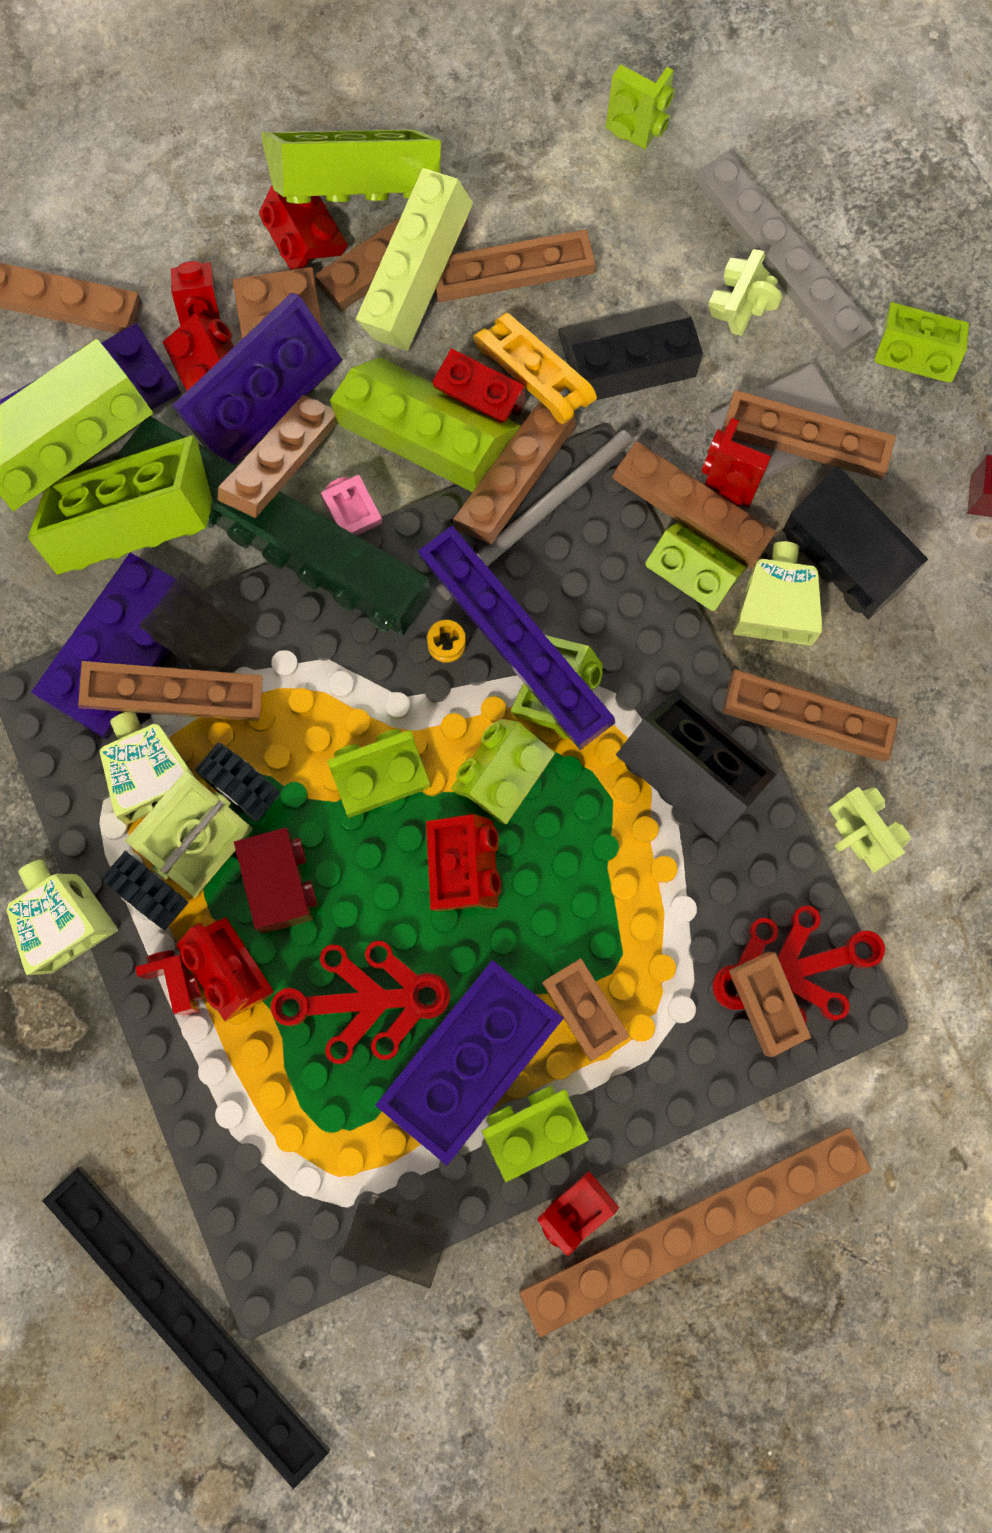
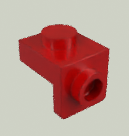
[171,261,220,326]
[135,950,204,1017]
[537,1171,620,1256]

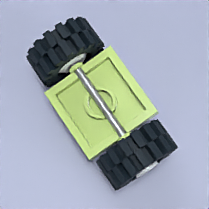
[101,743,280,931]

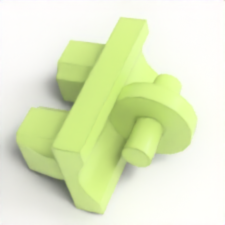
[709,249,782,336]
[828,787,911,873]

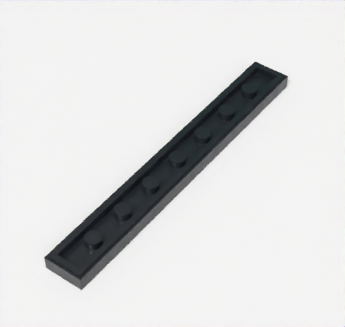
[42,1167,331,1489]

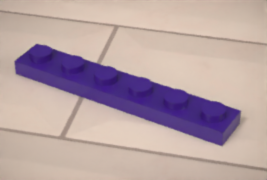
[418,526,615,750]

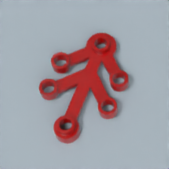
[712,905,885,1024]
[271,941,450,1064]

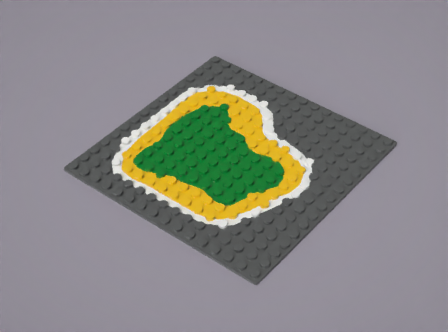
[0,426,908,1340]

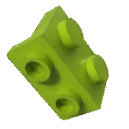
[605,64,675,150]
[451,719,555,824]

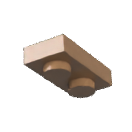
[729,952,811,1057]
[541,958,630,1062]

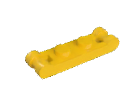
[473,312,597,424]

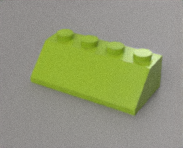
[261,129,441,204]
[0,338,154,512]
[329,357,520,493]
[28,435,213,575]

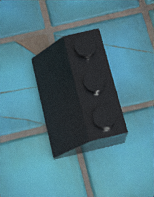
[558,302,703,400]
[783,466,928,620]
[616,690,777,842]

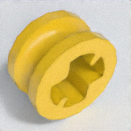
[427,620,466,663]

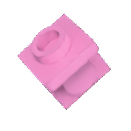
[321,475,382,542]

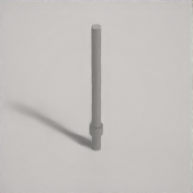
[436,430,633,600]

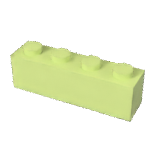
[355,168,473,351]

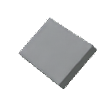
[705,364,850,482]

